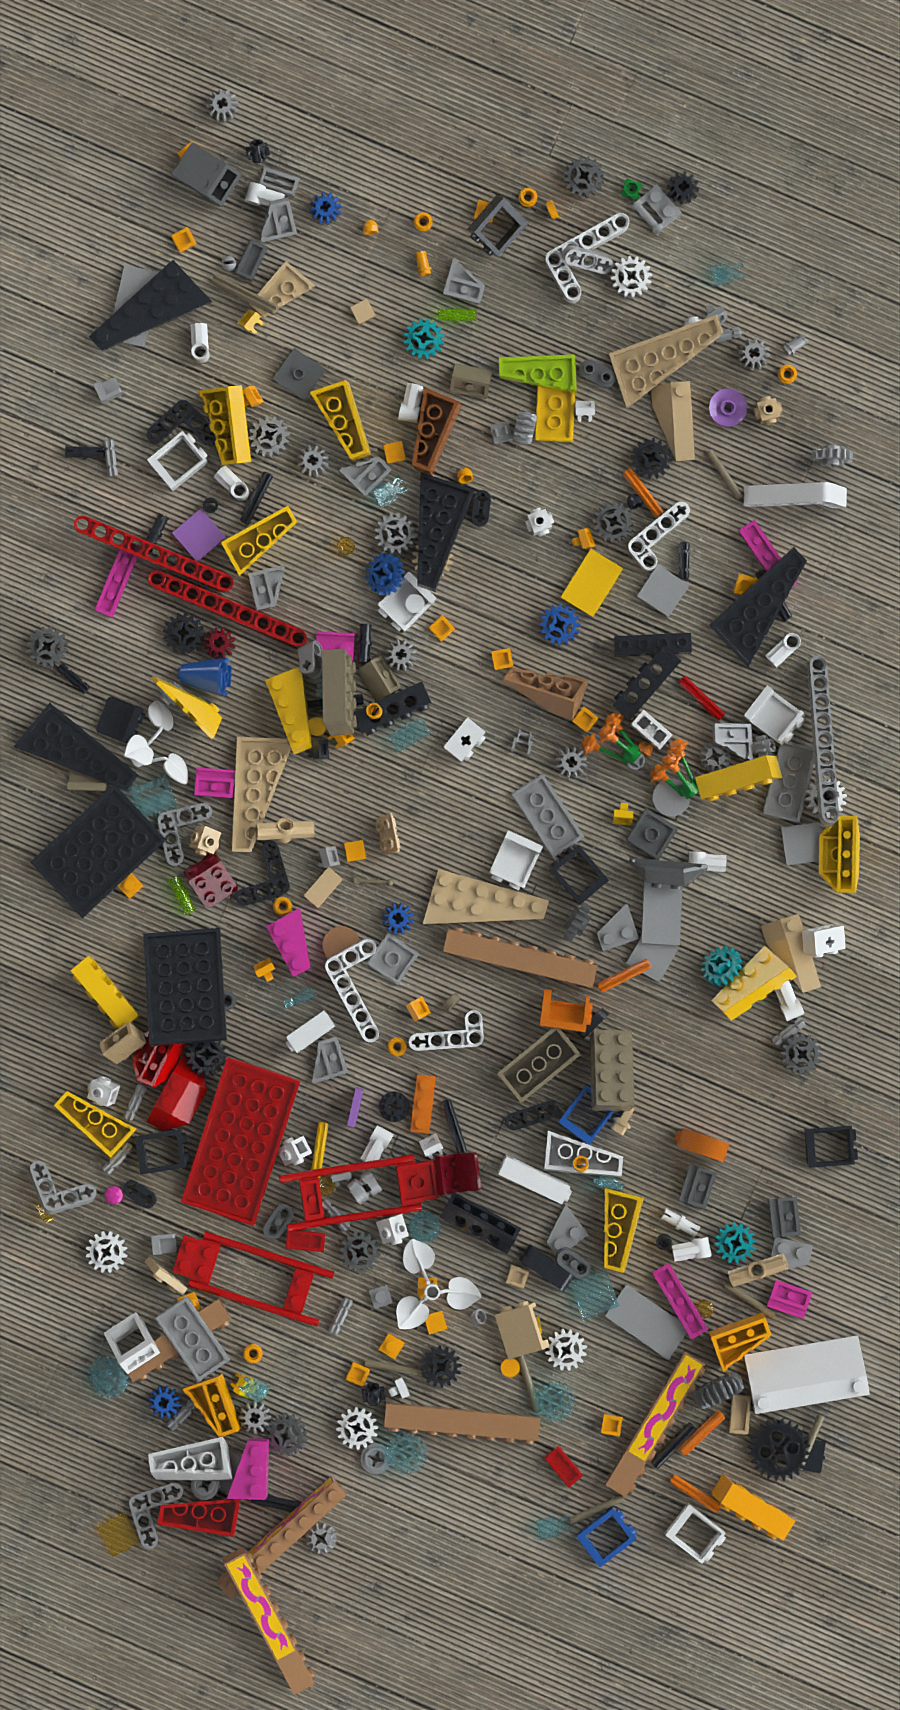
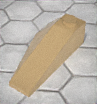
[651,381,695,462]
[761,914,821,993]

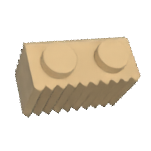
[100,1022,146,1065]

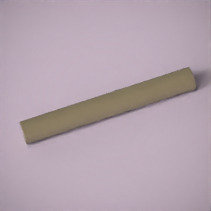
[706,449,744,501]
[723,1282,776,1318]
[517,1355,541,1412]
[365,1359,423,1377]
[798,1414,825,1470]
[569,1494,625,1525]

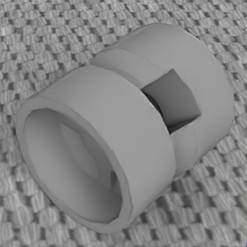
[346,1169,382,1205]

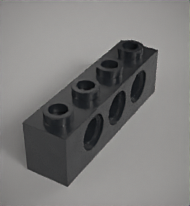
[613,633,692,657]
[612,646,682,720]
[354,681,432,736]
[439,1191,521,1254]

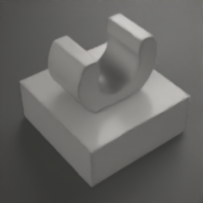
[705,304,728,324]
[490,421,513,445]
[315,846,340,868]
[330,1162,351,1186]

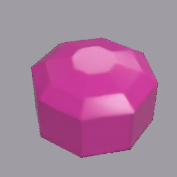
[104,1186,124,1205]

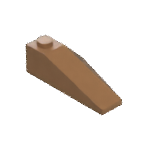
[503,668,588,720]

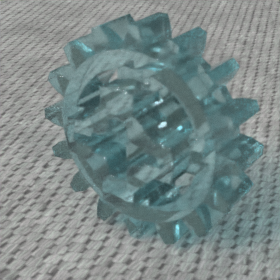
[88,1356,129,1399]
[534,1381,576,1423]
[386,1432,428,1474]

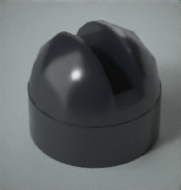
[627,494,643,510]
[203,497,218,513]
[656,1233,672,1250]

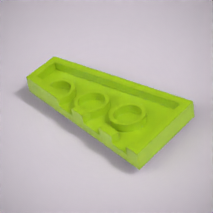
[499,354,577,393]

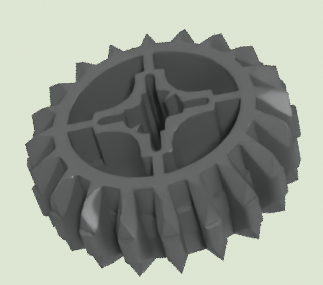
[692,1372,744,1409]

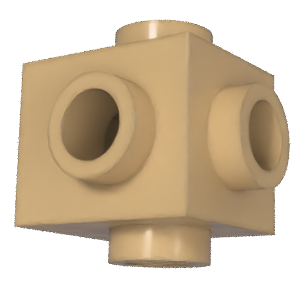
[754,396,783,425]
[190,826,221,856]

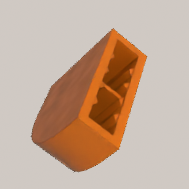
[674,1128,729,1162]

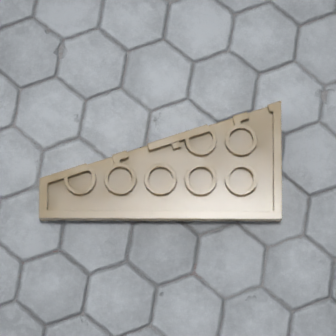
[609,315,724,408]

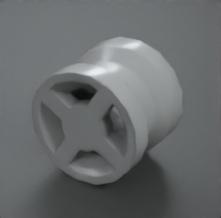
[626,753,645,770]

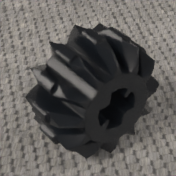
[667,171,700,205]

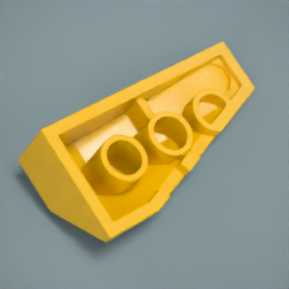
[151,676,222,739]

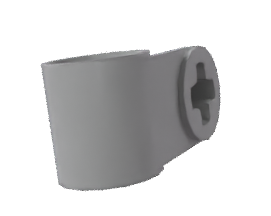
[297,640,323,680]

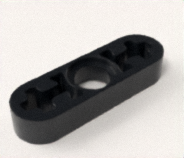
[505,1101,559,1130]

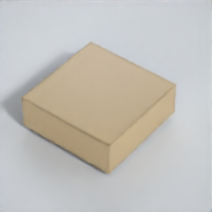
[350,299,376,325]
[505,1264,530,1289]

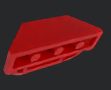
[132,1029,186,1088]
[147,1055,208,1131]

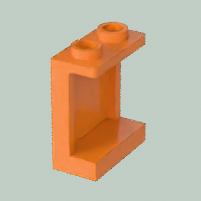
[540,989,593,1032]

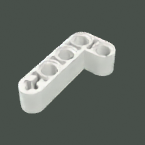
[628,502,690,572]
[409,1010,484,1051]

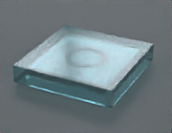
[570,1270,620,1320]

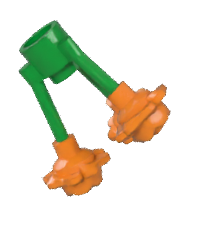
[581,713,641,765]
[649,738,699,799]

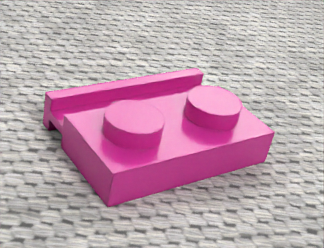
[316,631,355,662]
[194,767,235,798]
[767,1279,813,1319]

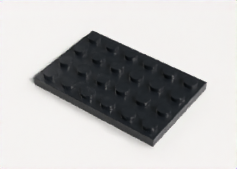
[30,784,167,919]
[143,928,227,1046]

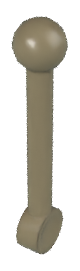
[353,877,394,886]

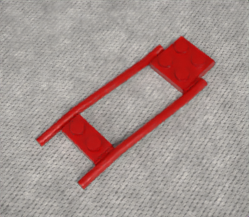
[279,1154,440,1232]
[172,1231,334,1327]

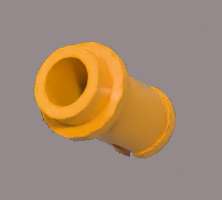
[414,251,432,277]

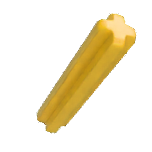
[311,1122,328,1179]

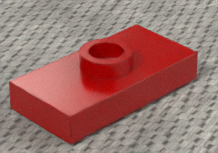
[285,1230,326,1252]
[544,1445,583,1488]

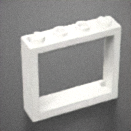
[498,1154,572,1204]

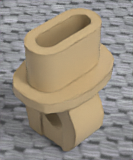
[610,1108,635,1135]

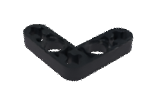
[147,400,216,446]
[236,841,290,906]

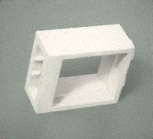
[147,431,208,491]
[285,1010,336,1053]
[104,1312,160,1374]
[665,1503,726,1563]

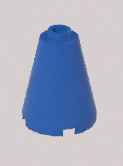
[177,658,232,696]

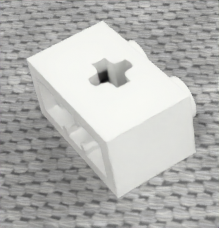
[630,710,672,750]
[443,717,486,762]
[802,924,845,957]

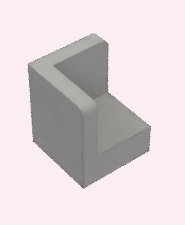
[93,377,123,404]
[151,1233,177,1255]

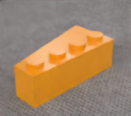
[711,1474,795,1541]

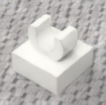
[575,401,595,422]
[419,1133,443,1159]
[388,1376,410,1399]

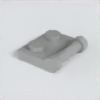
[631,184,682,235]

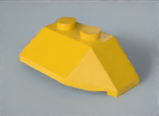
[819,816,860,893]

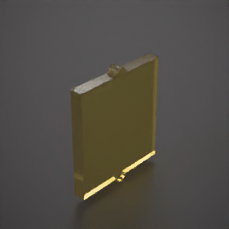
[96,1512,140,1557]

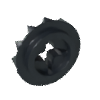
[379,1091,410,1122]

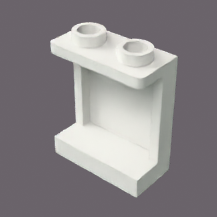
[377,572,437,633]
[744,685,805,746]
[489,831,543,890]

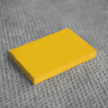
[535,386,575,443]
[560,549,623,618]

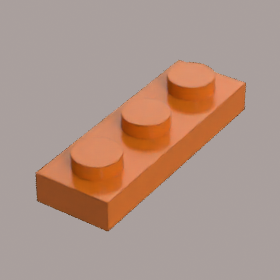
[410,1074,436,1134]

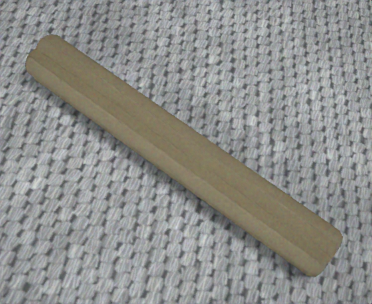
[211,275,279,315]

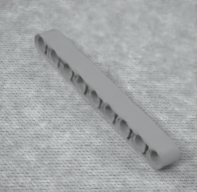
[807,656,839,827]

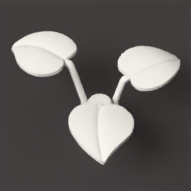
[124,700,188,785]
[396,1239,481,1329]

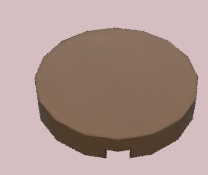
[323,926,360,964]

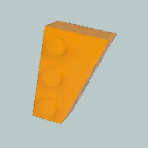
[708,1312,771,1373]
[182,1373,242,1438]

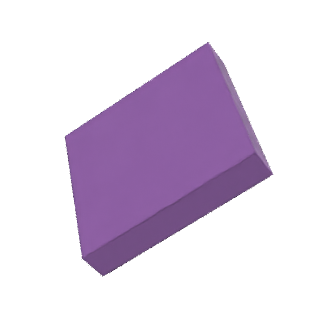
[172,508,226,562]
[347,1087,364,1127]

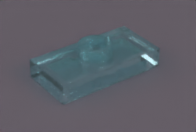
[389,717,431,752]

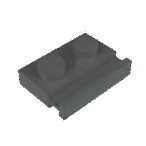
[678,1164,717,1209]
[768,1197,801,1238]

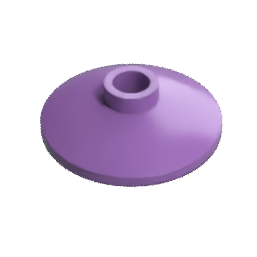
[709,389,747,427]

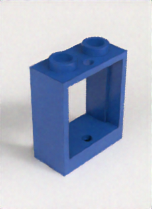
[558,1085,614,1145]
[576,1507,637,1567]

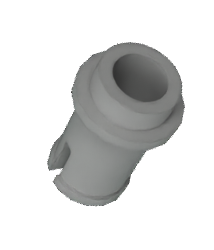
[782,333,808,356]

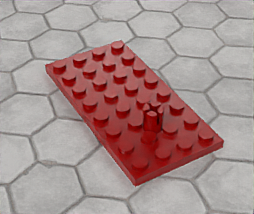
[181,1057,301,1226]

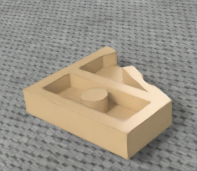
[145,1256,188,1294]

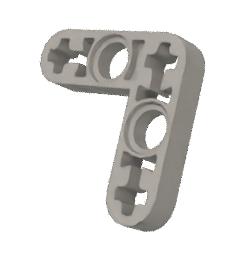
[158,803,213,867]
[29,1161,97,1214]
[129,1482,184,1549]

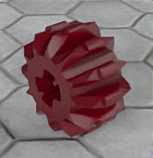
[204,627,236,659]

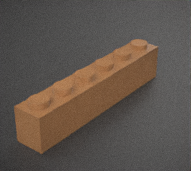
[128,1298,232,1382]

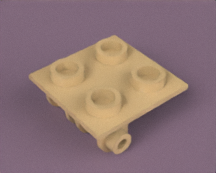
[376,813,401,855]

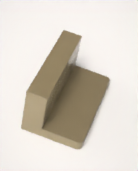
[449,363,492,399]
[357,655,402,702]
[67,769,108,792]

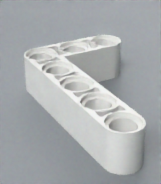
[545,213,629,303]
[744,482,847,508]
[325,938,379,1042]

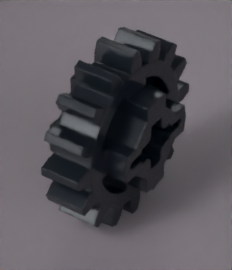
[631,438,672,480]
[163,612,205,654]
[185,1041,227,1077]
[420,1345,462,1388]

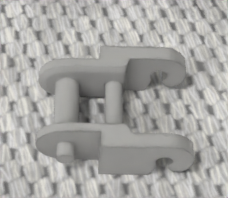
[511,728,534,756]

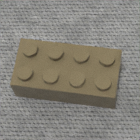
[322,649,357,736]
[497,1028,581,1103]
[590,1030,634,1111]

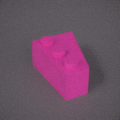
[266,908,311,977]
[227,1438,269,1500]

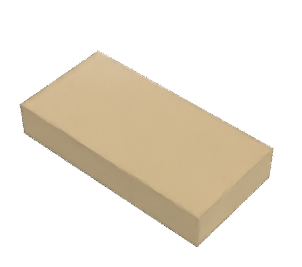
[304,867,343,908]
[729,1394,751,1435]

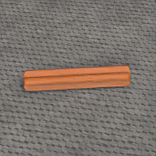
[623,468,663,518]
[597,959,651,992]
[678,1410,725,1456]
[670,1474,721,1513]

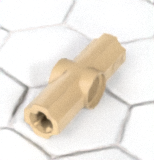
[255,818,315,843]
[728,1253,788,1287]

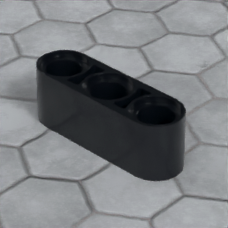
[519,1244,575,1292]

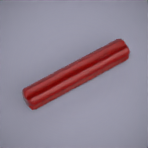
[678,676,725,721]

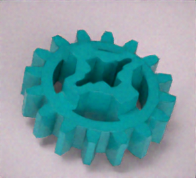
[403,318,445,360]
[701,945,743,987]
[714,1222,757,1264]

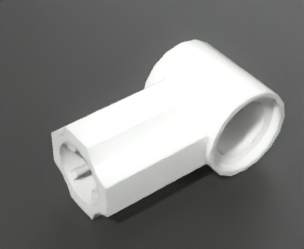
[244,182,285,207]
[190,323,210,363]
[398,383,423,423]
[214,465,249,501]
[765,633,801,668]
[688,852,727,872]
[774,980,804,1021]
[360,1125,394,1162]
[671,1237,712,1262]

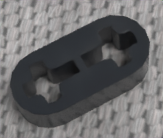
[471,490,491,527]
[576,1007,609,1039]
[123,1180,157,1208]

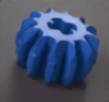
[309,192,342,225]
[382,902,414,935]
[148,1385,181,1418]

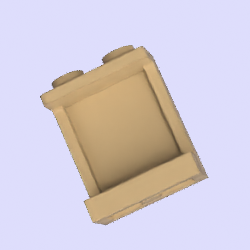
[495,1301,549,1359]

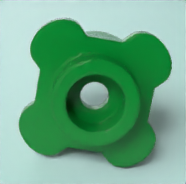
[621,179,642,200]

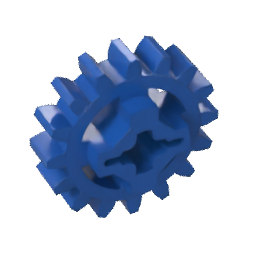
[365,553,405,595]
[539,604,581,646]

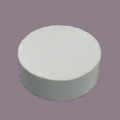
[405,593,425,613]

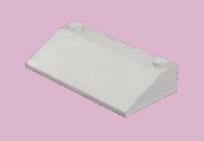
[744,1335,870,1414]

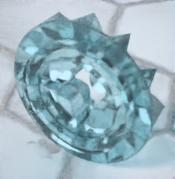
[593,1175,624,1190]
[410,1212,440,1243]

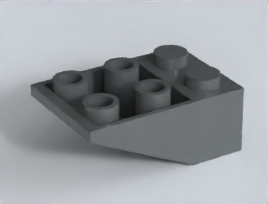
[171,143,242,207]

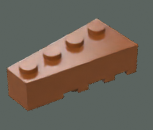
[412,388,462,476]

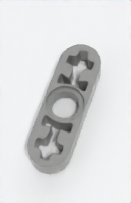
[562,245,614,274]

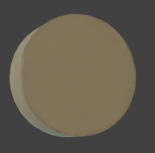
[443,993,461,1012]

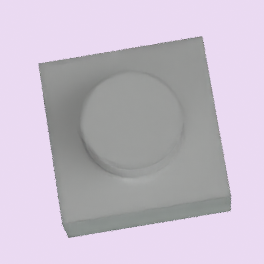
[369,1285,393,1309]

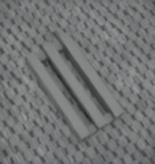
[258,167,300,197]

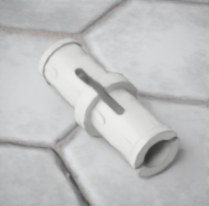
[661,1208,700,1237]

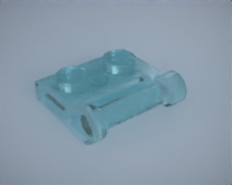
[130,774,178,818]

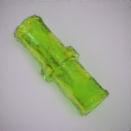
[438,307,477,322]
[168,876,196,915]

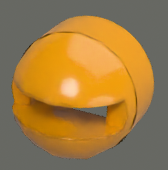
[363,220,378,235]
[457,467,473,484]
[366,703,382,719]
[573,1156,589,1172]

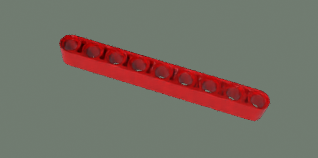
[74,515,234,592]
[148,570,307,648]

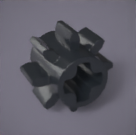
[245,139,270,163]
[361,1382,385,1406]

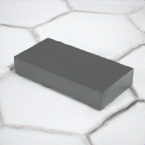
[235,239,268,282]

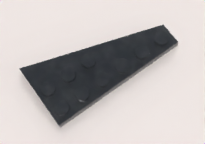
[89,260,212,352]
[417,472,474,592]
[709,546,807,667]
[14,703,139,790]

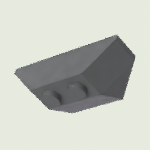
[629,858,708,890]

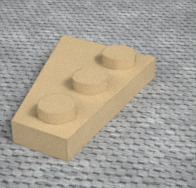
[249,261,315,318]

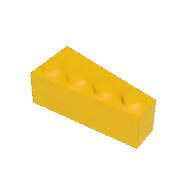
[310,380,371,461]
[198,385,251,465]
[221,506,297,576]
[265,667,312,755]
[695,755,783,802]
[711,946,797,1021]
[70,956,140,1030]
[54,1091,137,1159]
[604,1188,644,1273]

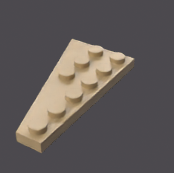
[232,737,291,853]
[423,869,549,924]

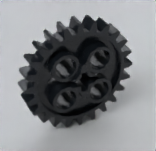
[748,1418,811,1481]

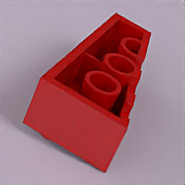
[157,1499,241,1537]

